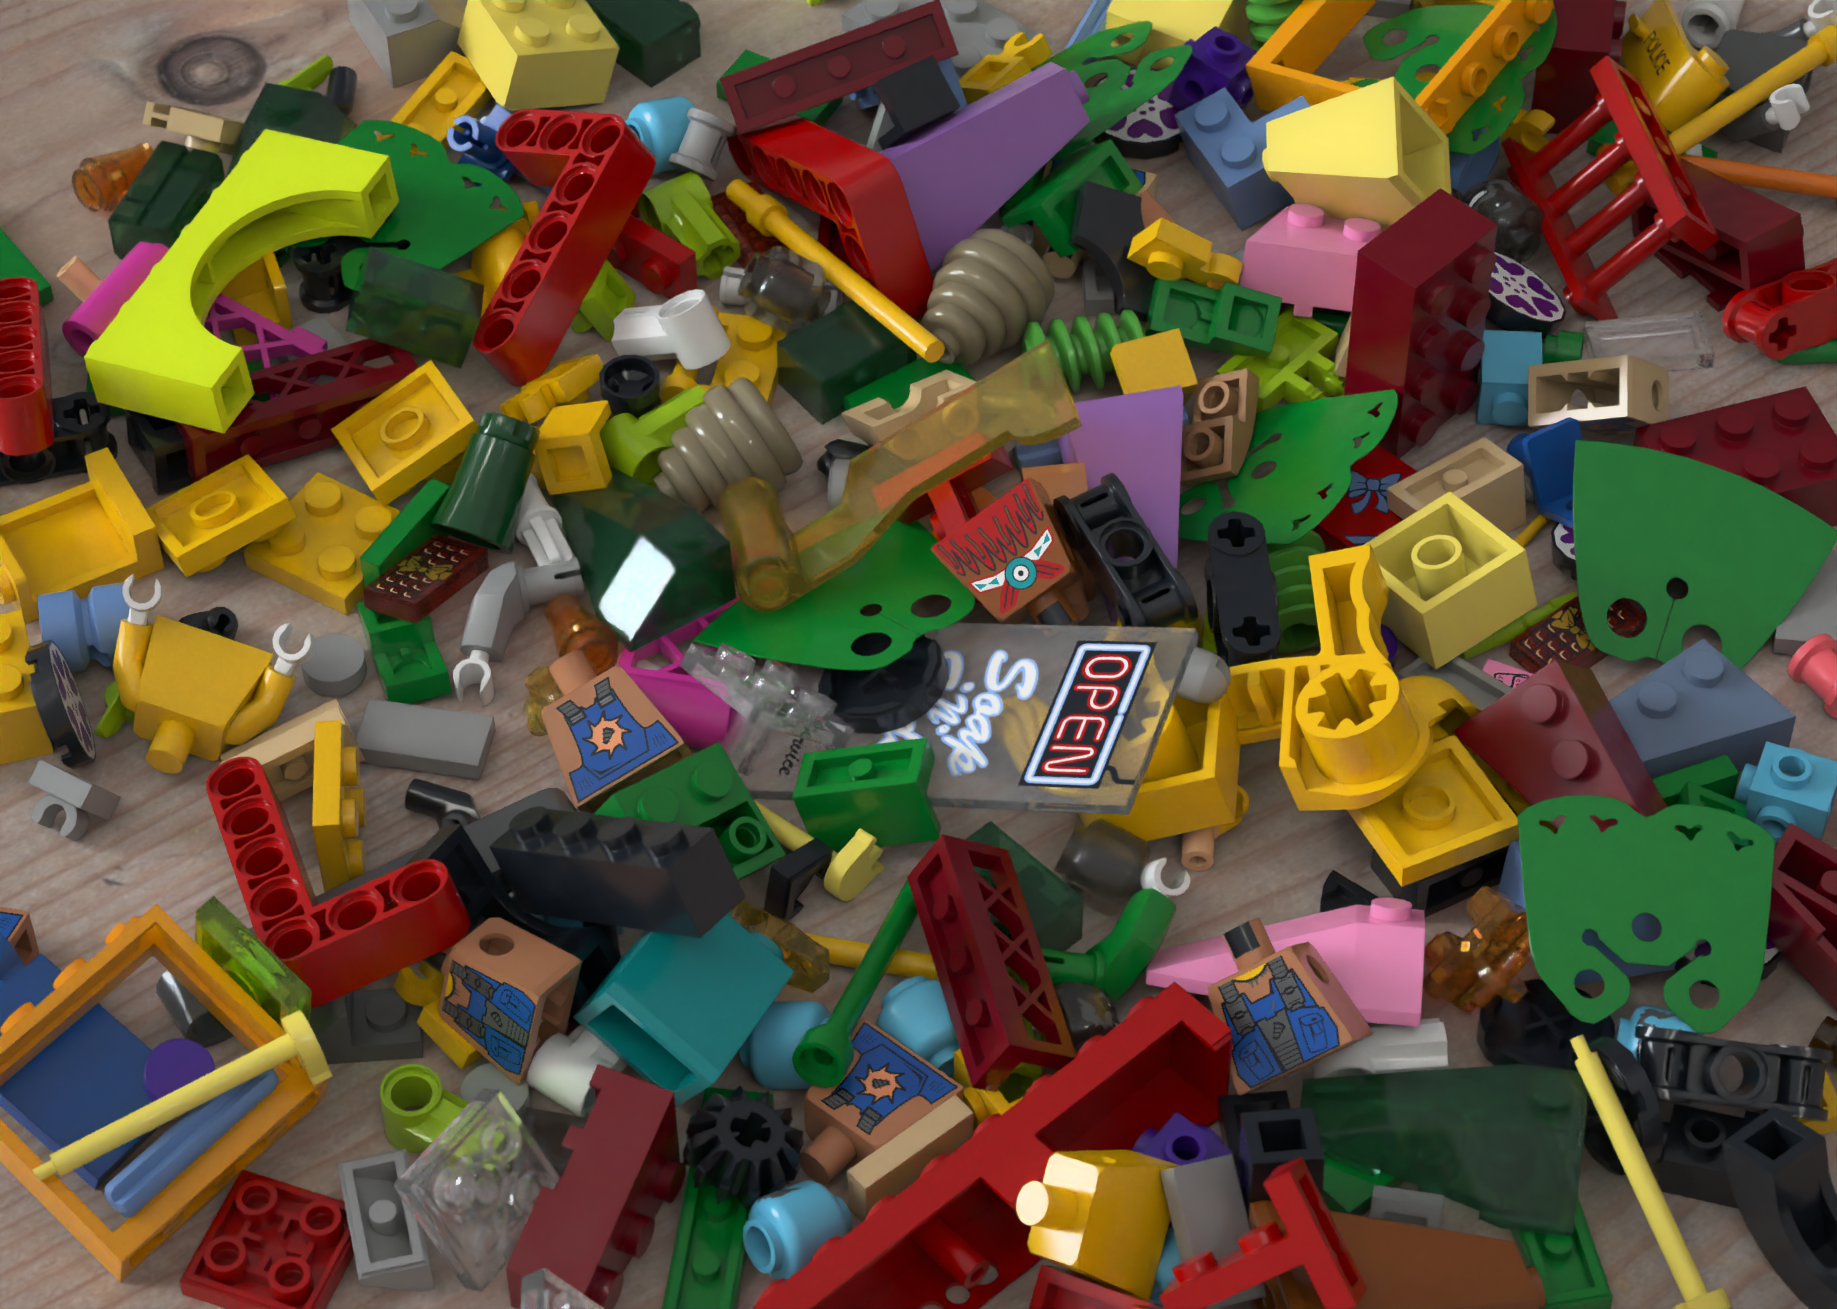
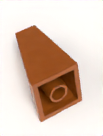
[1248,1200,1545,1309]

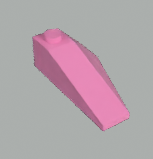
[1146,898,1426,1027]

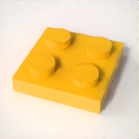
[331,360,478,508]
[145,454,297,578]
[243,472,401,615]
[312,720,367,893]
[1347,735,1519,887]

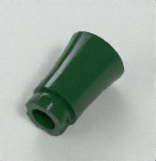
[429,412,540,554]

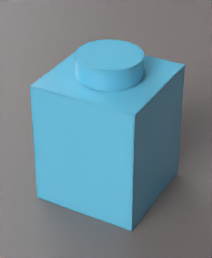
[1476,330,1543,426]

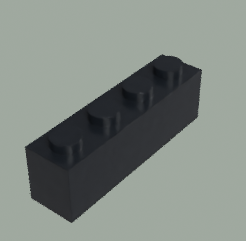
[489,806,746,938]

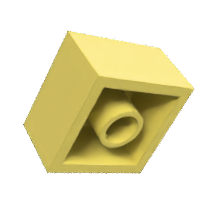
[457,0,619,111]
[1364,491,1538,670]

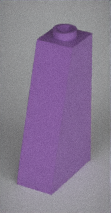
[878,62,1090,271]
[1057,385,1184,622]

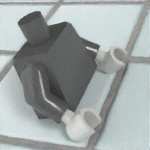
[1710,0,1837,153]

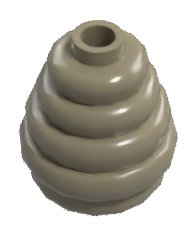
[921,228,1055,365]
[653,377,803,514]

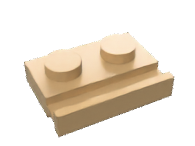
[142,101,268,156]

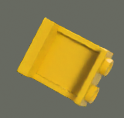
[0,447,164,624]

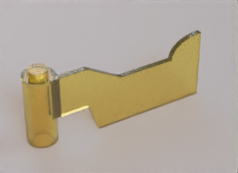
[718,339,1082,611]

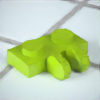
[1216,306,1345,413]

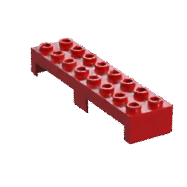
[753,982,1233,1309]

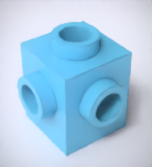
[1735,741,1837,842]

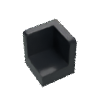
[874,55,960,150]

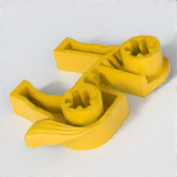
[988,544,1433,844]

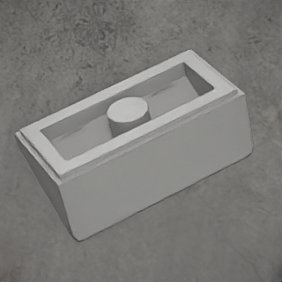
[337,1148,434,1291]

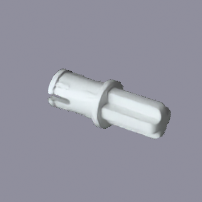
[515,473,575,566]

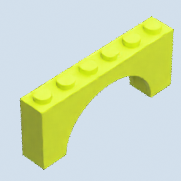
[84,129,399,434]

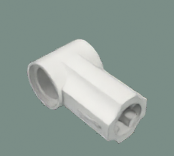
[611,289,731,370]
[1311,1018,1449,1102]
[527,1024,628,1120]

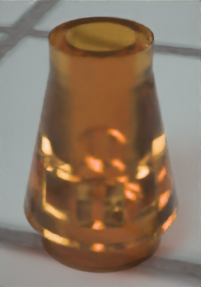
[72,143,160,212]
[545,594,618,676]

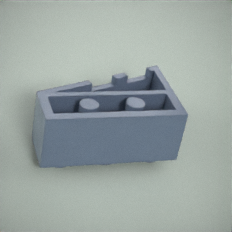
[1609,638,1796,779]

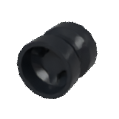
[599,355,662,422]

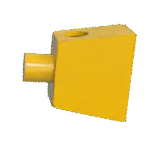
[1017,1149,1181,1300]

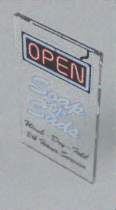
[740,623,1199,815]

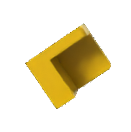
[221,251,294,347]
[1110,328,1198,404]
[534,400,613,495]

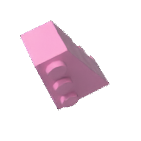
[1239,204,1384,318]

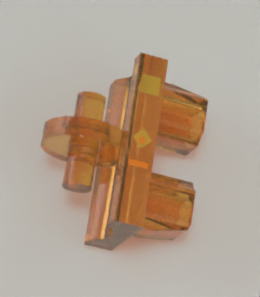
[1423,886,1531,1015]

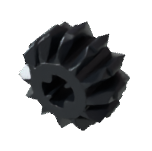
[683,1085,804,1211]

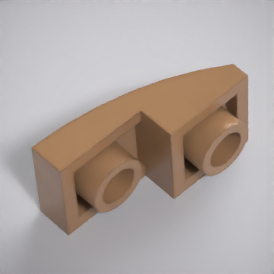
[1180,368,1259,486]

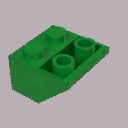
[594,742,786,881]

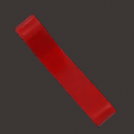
[472,109,656,387]
[727,115,934,335]
[0,277,55,456]
[206,757,471,1009]

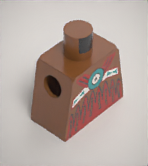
[930,477,1084,642]

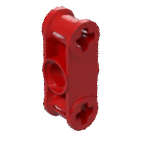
[1722,258,1837,360]

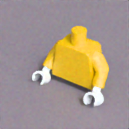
[112,574,316,774]

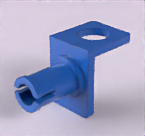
[447,103,516,186]
[1506,417,1583,529]

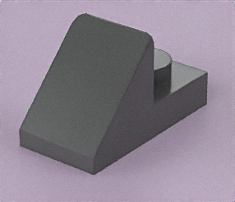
[286,988,423,1064]

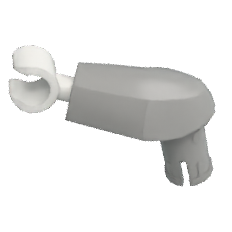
[453,557,585,706]

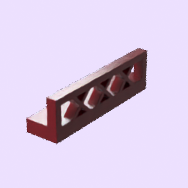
[719,0,959,134]
[173,331,419,483]
[907,834,1076,1092]

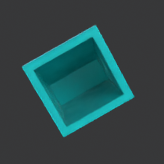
[573,910,795,1107]

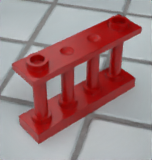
[1501,55,1720,327]

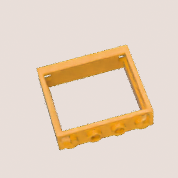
[1245,0,1555,135]
[0,904,329,1282]

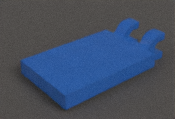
[0,933,160,1190]

